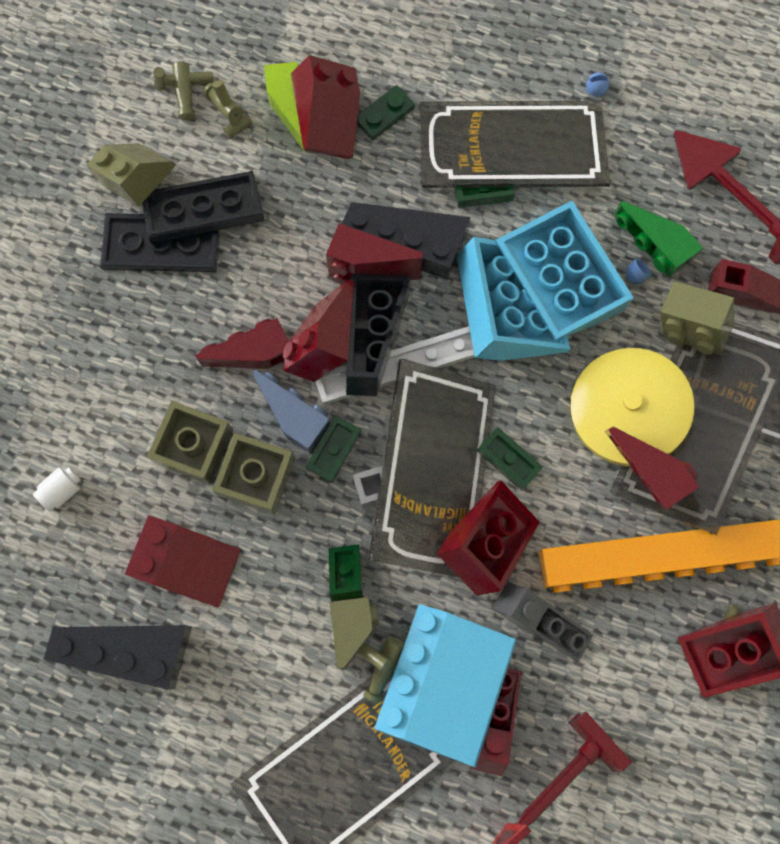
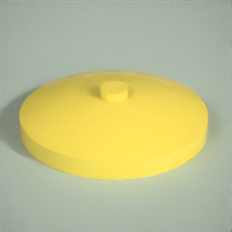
[571,348,694,466]

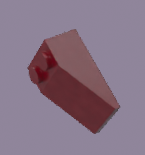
[291,55,360,159]
[326,223,423,285]
[283,280,354,382]
[604,426,700,509]
[437,480,540,596]
[124,515,241,608]
[678,602,780,698]

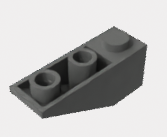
[492,582,593,662]

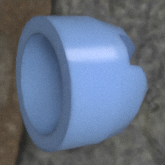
[586,72,609,97]
[625,258,652,284]

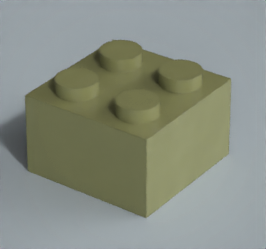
[660,281,734,355]
[147,400,233,485]
[212,432,296,515]

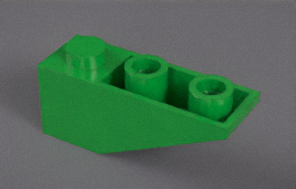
[614,201,703,278]

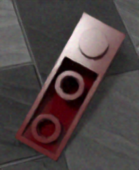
[708,259,780,314]
[195,318,288,369]
[470,668,522,776]

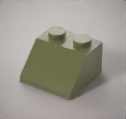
[86,143,176,207]
[330,597,379,669]

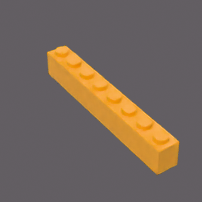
[538,519,780,593]

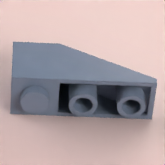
[253,370,330,454]

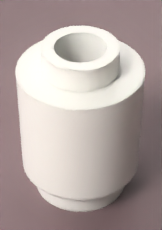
[33,467,81,512]

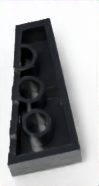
[342,202,471,280]
[346,274,411,396]
[43,625,192,690]

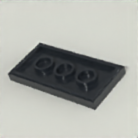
[142,171,265,243]
[100,213,220,273]

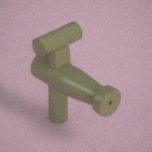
[153,61,213,120]
[203,80,253,139]
[358,636,404,703]

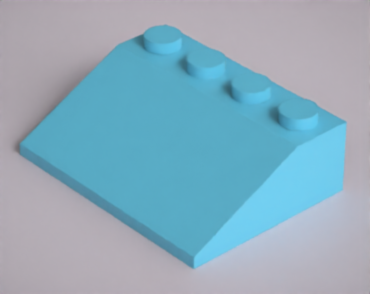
[495,201,634,341]
[457,237,570,361]
[374,604,517,768]

